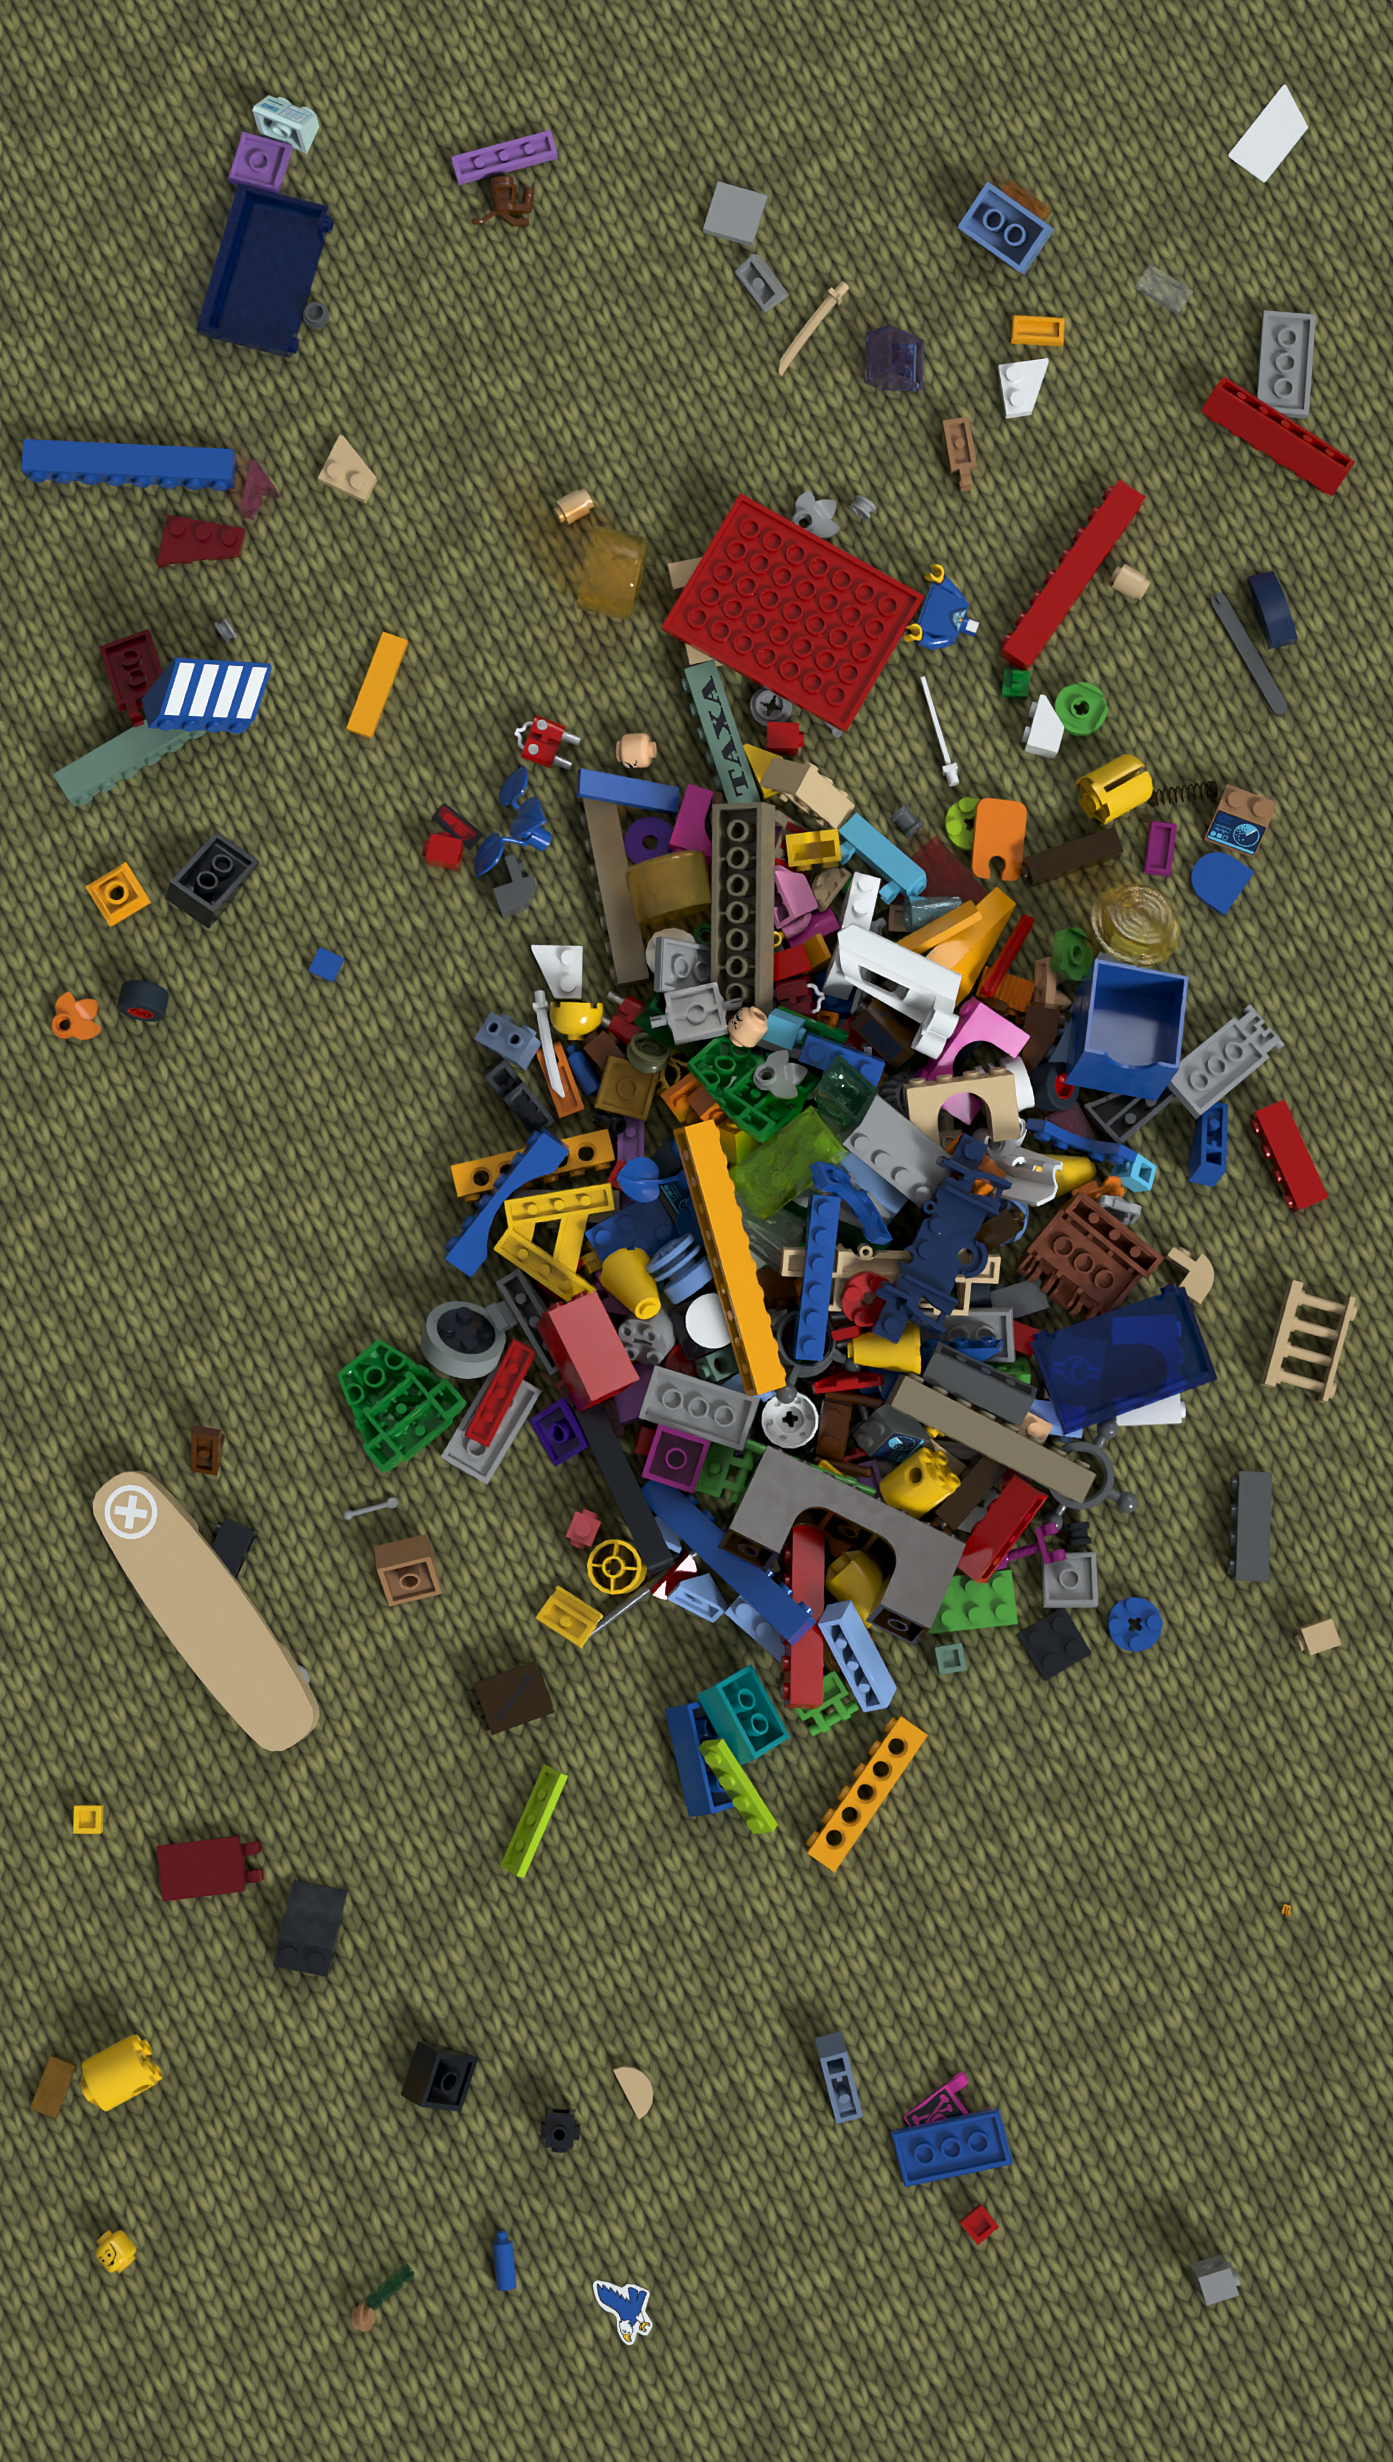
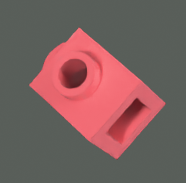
[566,1509,602,1550]

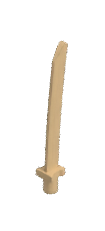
[779,281,849,376]

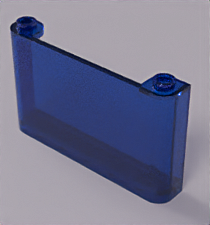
[196,184,334,358]
[1029,1283,1218,1435]

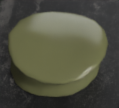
[627,1031,671,1073]

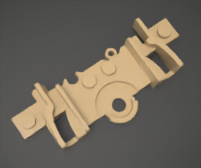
[780,1243,1001,1316]

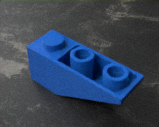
[920,1336,1004,1382]

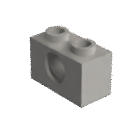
[1189,2254,1241,2306]

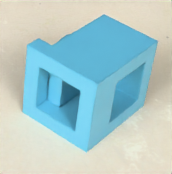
[1111,1154,1157,1192]

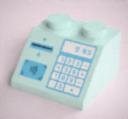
[252,95,319,154]

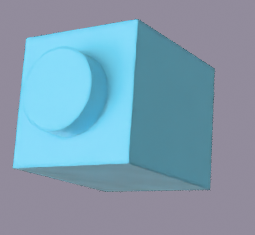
[762,1008,807,1050]

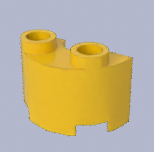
[785,829,841,871]

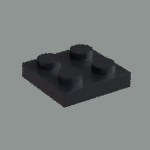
[1016,1608,1092,1681]

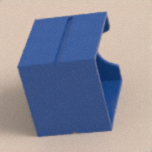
[1064,959,1189,1101]

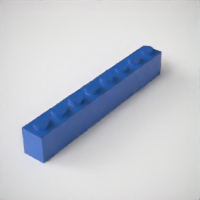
[21,439,237,491]
[641,1480,816,1646]

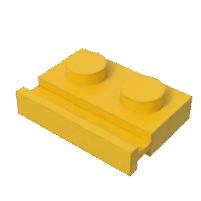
[536,1586,604,1649]

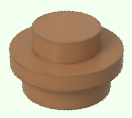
[351,2302,376,2332]

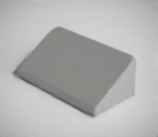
[734,254,789,312]

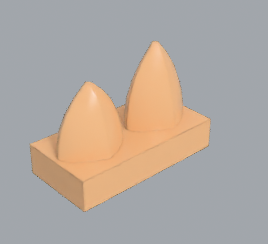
[1033,957,1072,1010]

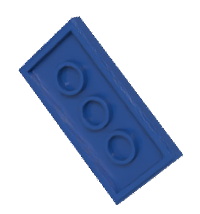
[891,2107,1013,2187]

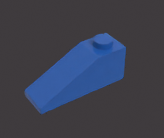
[1188,1102,1228,1187]

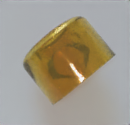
[577,526,649,620]
[625,850,712,926]

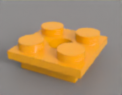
[85,862,151,927]

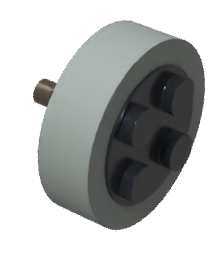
[421,1301,506,1379]

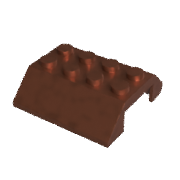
[1015,1190,1164,1337]

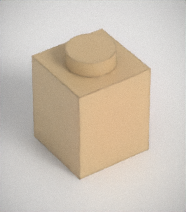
[1295,1618,1341,1655]

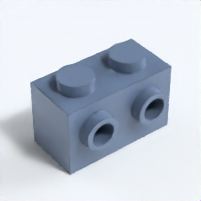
[474,1012,542,1070]

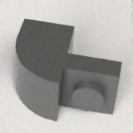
[493,854,536,919]

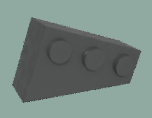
[1080,1086,1176,1144]

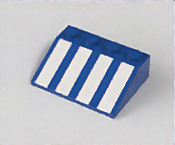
[141,658,272,734]

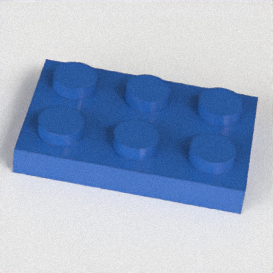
[584,1198,681,1263]

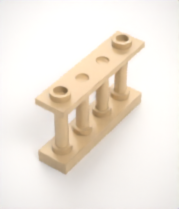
[1260,1280,1357,1403]

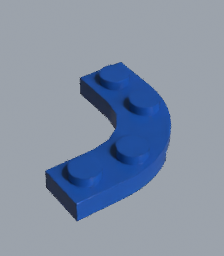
[1025,1118,1138,1165]
[809,1161,893,1245]

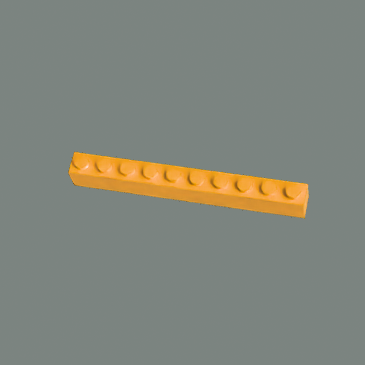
[673,1119,786,1396]

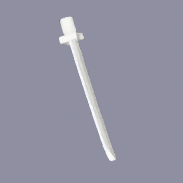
[920,676,959,786]
[533,990,565,1098]

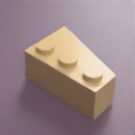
[759,757,855,831]

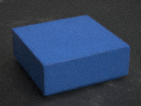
[308,947,345,983]

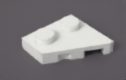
[998,358,1049,419]

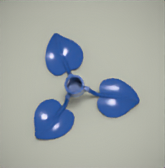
[474,765,552,879]
[617,1139,705,1247]

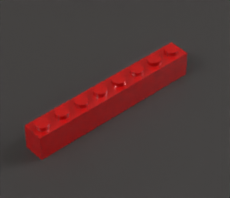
[1000,479,1146,671]
[780,1526,825,1709]

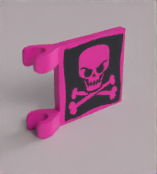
[903,2072,990,2126]

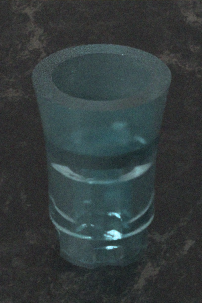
[903,895,962,932]

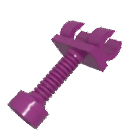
[996,1523,1067,1571]

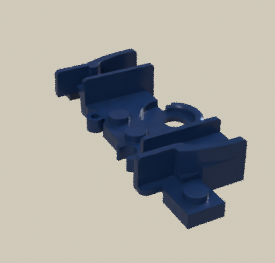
[870,1133,1013,1344]

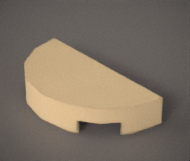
[812,867,852,913]
[613,2065,653,2120]

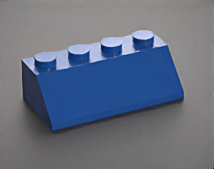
[665,1700,735,1817]

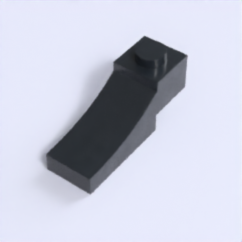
[480,1056,556,1134]

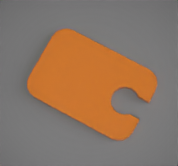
[970,798,1027,881]

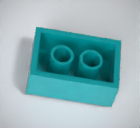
[696,1664,790,1766]

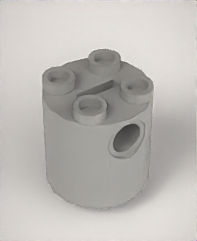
[618,1290,684,1365]

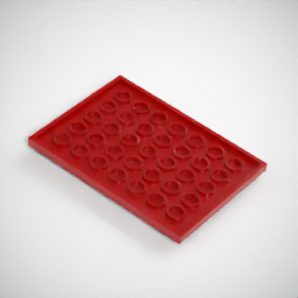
[661,493,924,733]

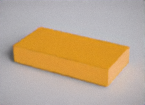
[1011,315,1065,346]

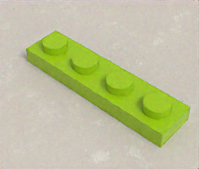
[698,1738,778,1834]
[500,1764,568,1878]

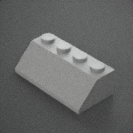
[839,1094,951,1208]

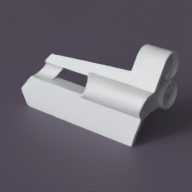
[837,923,962,1059]
[972,1118,1063,1206]

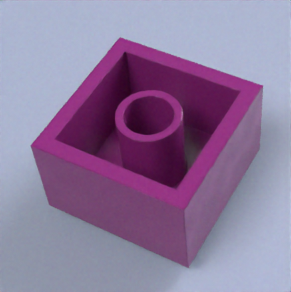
[641,1424,711,1494]

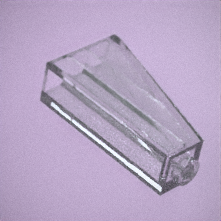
[734,1184,806,1273]

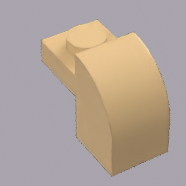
[1164,1247,1214,1306]

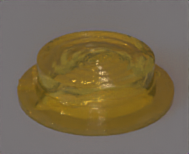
[1090,884,1181,966]

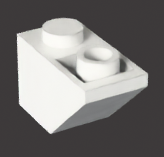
[1022,694,1064,759]

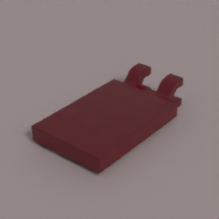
[99,629,163,727]
[157,1835,264,1902]

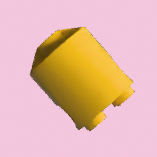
[879,1447,961,1520]
[587,1539,647,1595]
[824,1550,882,1628]
[80,2034,163,2112]

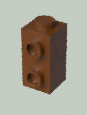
[581,1030,629,1074]

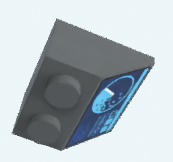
[852,1404,932,1464]

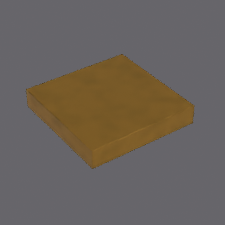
[594,1055,660,1121]

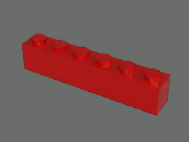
[1201,377,1356,496]

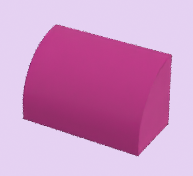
[779,906,841,949]

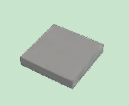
[703,181,767,247]
[1041,1552,1098,1608]

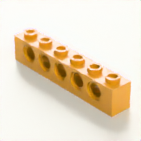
[451,1129,616,1203]
[806,1715,928,1872]

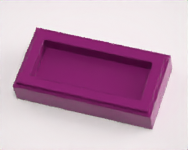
[1143,820,1177,877]

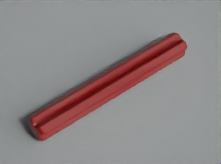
[980,914,1035,997]

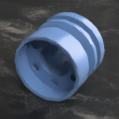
[645,1233,713,1305]

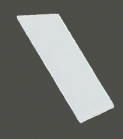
[1228,85,1308,182]

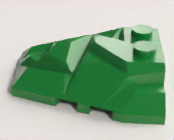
[687,1036,821,1144]
[337,1339,467,1473]

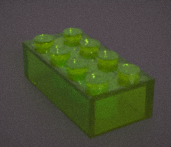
[728,1105,851,1221]

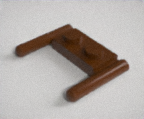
[814,1390,884,1478]

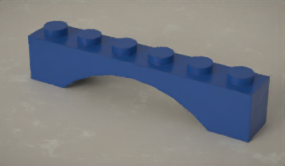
[444,1127,569,1278]
[791,1190,841,1361]

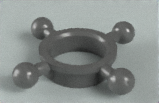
[770,1310,864,1404]
[1041,1417,1138,1530]

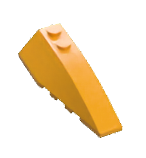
[926,887,1016,1009]

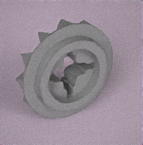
[750,687,792,727]

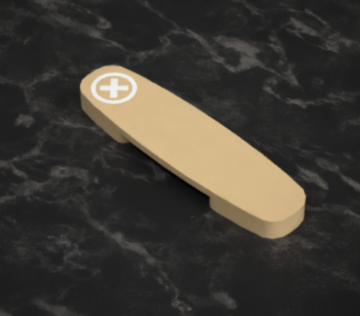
[93,1470,319,1751]

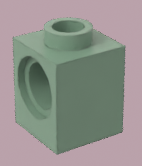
[694,1344,739,1383]
[932,1642,967,1675]

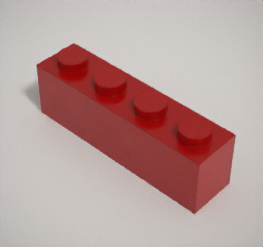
[1250,1099,1329,1213]
[957,1475,1049,1583]

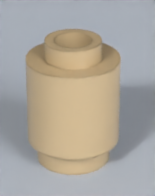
[553,488,594,525]
[1110,564,1151,600]

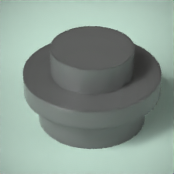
[303,302,329,329]

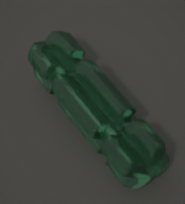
[366,2264,415,2310]

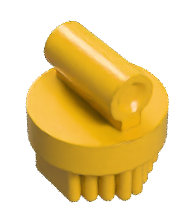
[580,1240,603,1275]

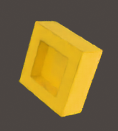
[73,1805,103,1834]

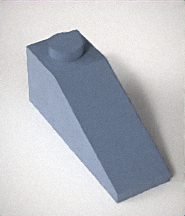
[815,2031,863,2124]

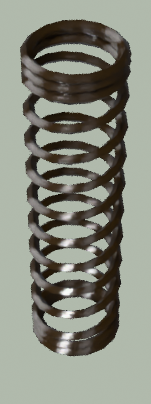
[1148,780,1218,807]

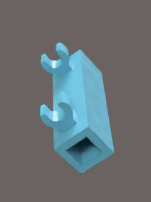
[838,813,928,905]

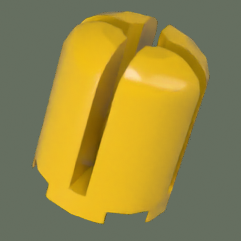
[1075,754,1153,826]

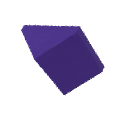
[529,1398,591,1467]

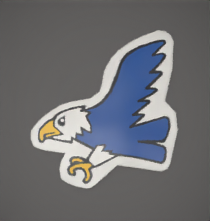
[593,2280,652,2345]

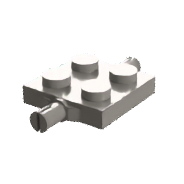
[650,982,742,1046]

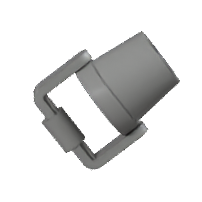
[1096,1195,1142,1226]

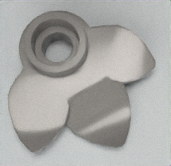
[791,491,840,539]
[753,1050,808,1099]

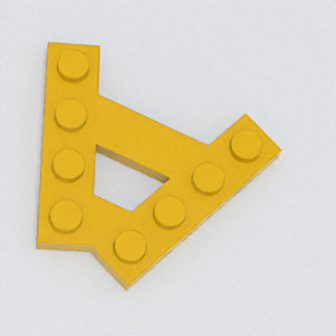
[493,1182,616,1302]

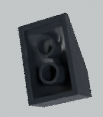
[165,832,259,929]
[273,1880,348,1977]

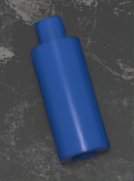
[565,1044,600,1097]
[492,2230,517,2291]

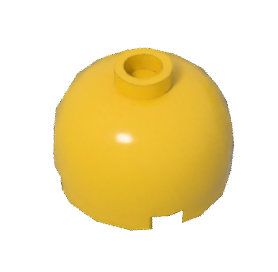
[550,1002,603,1040]

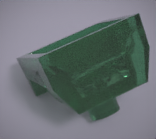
[806,1054,879,1132]

